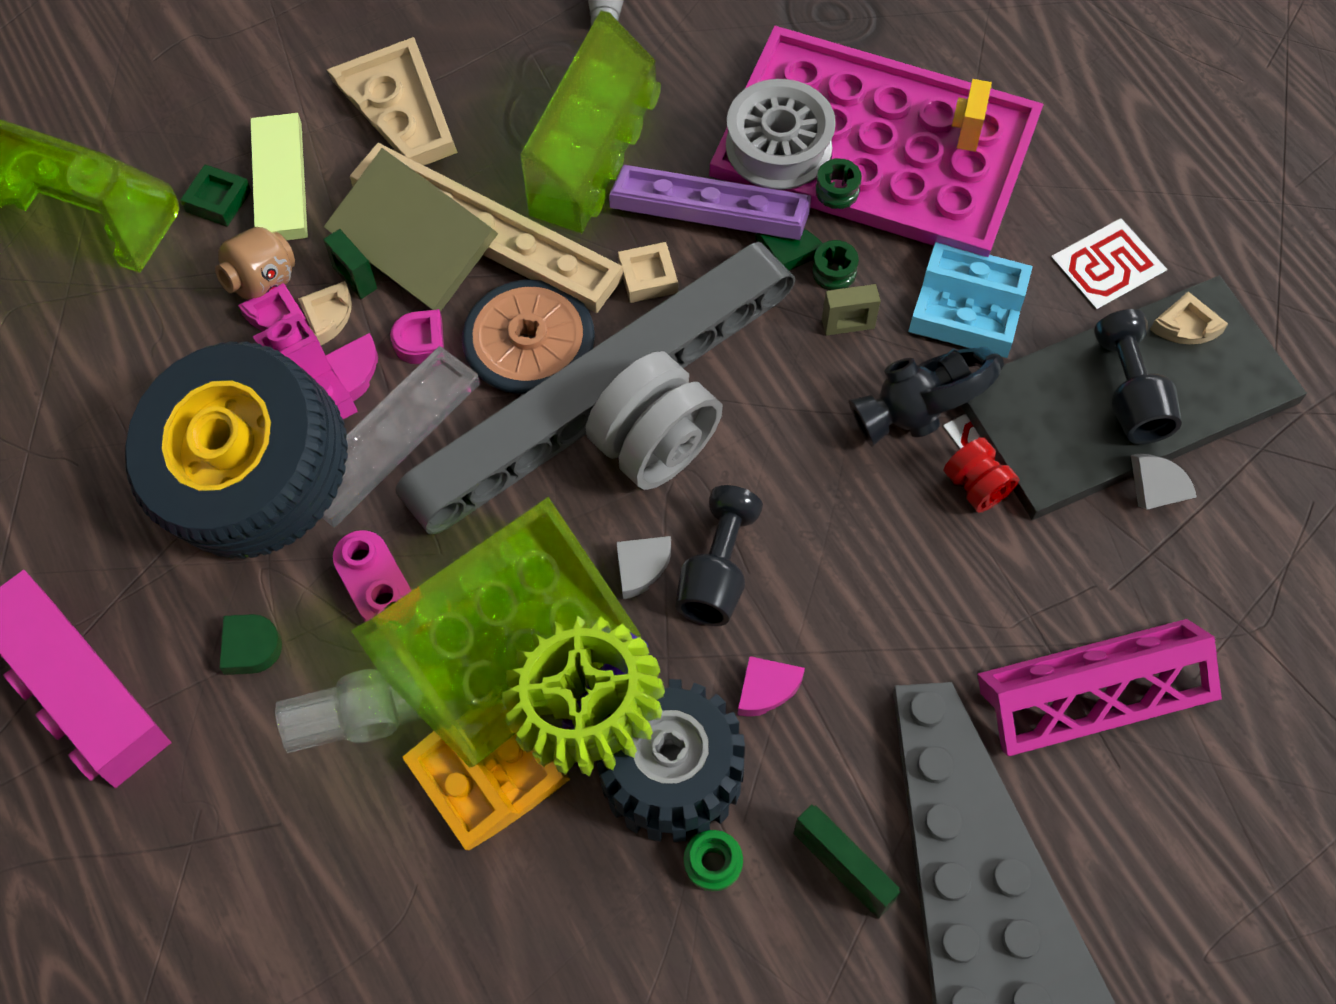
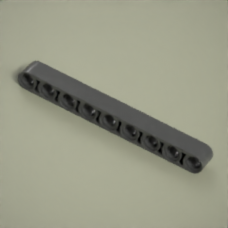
[396,242,795,534]

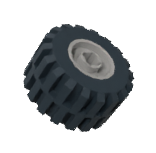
[597,679,745,842]

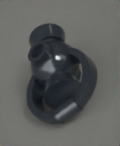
[849,347,1004,447]

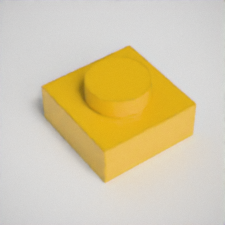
[952,79,992,152]

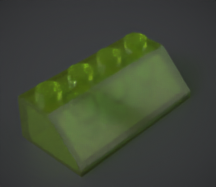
[521,10,661,233]

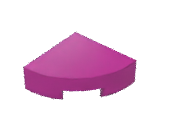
[238,283,309,331]
[325,333,378,401]
[738,656,805,716]

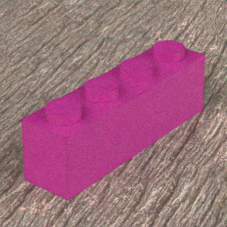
[0,569,172,788]

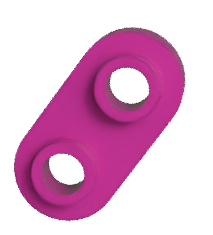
[333,530,415,632]

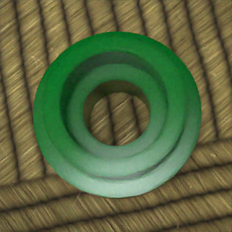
[684,830,743,891]

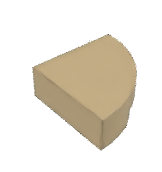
[298,281,352,345]
[1150,292,1228,344]

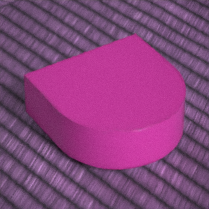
[390,309,445,364]

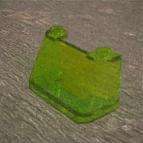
[0,119,179,273]

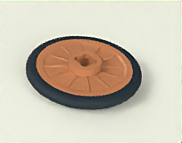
[462,280,595,394]

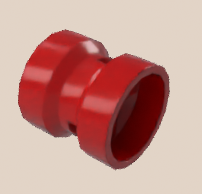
[943,437,1020,513]

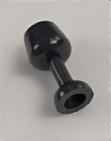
[1094,309,1182,444]
[675,485,763,626]

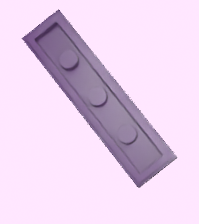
[609,165,811,240]

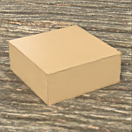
[618,242,678,303]

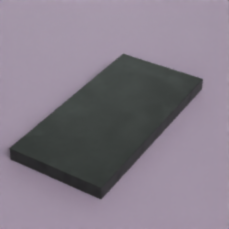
[961,275,1307,521]

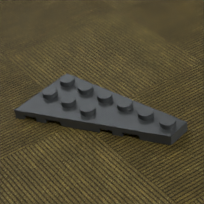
[893,682,1115,1004]

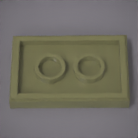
[324,148,498,312]

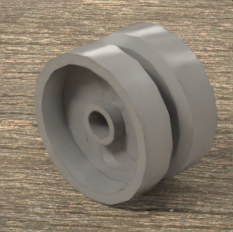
[586,351,723,490]

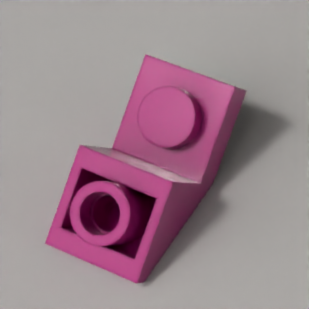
[253,313,358,419]

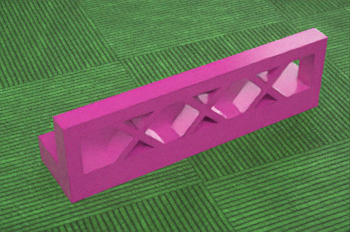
[977,619,1222,756]

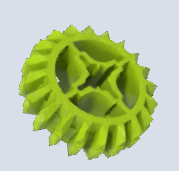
[502,616,665,777]

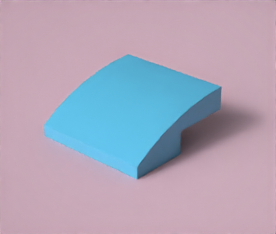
[908,242,1033,358]

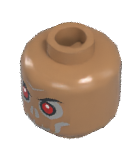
[215,227,295,300]

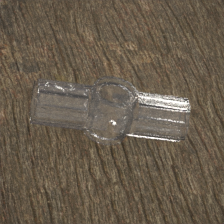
[275,660,457,753]

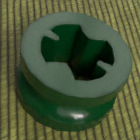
[816,158,862,209]
[812,240,859,290]

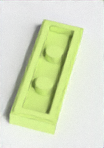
[251,113,308,240]

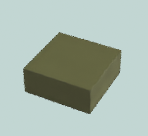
[822,284,881,336]

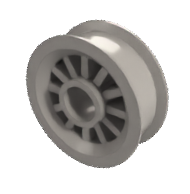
[726,79,835,189]

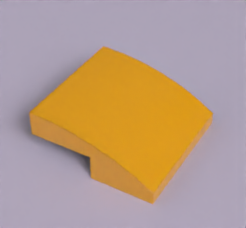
[402,687,570,850]

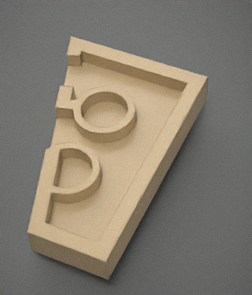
[327,37,458,166]

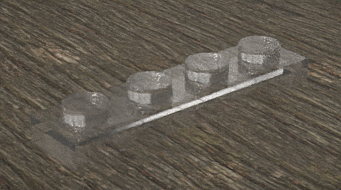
[322,346,480,528]

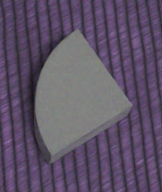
[1131,454,1197,510]
[617,536,671,599]

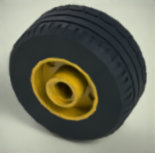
[125,341,348,559]

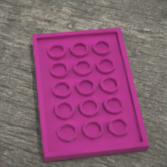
[709,26,1043,257]

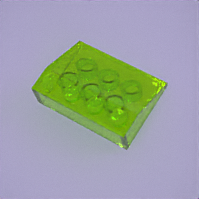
[351,497,641,768]

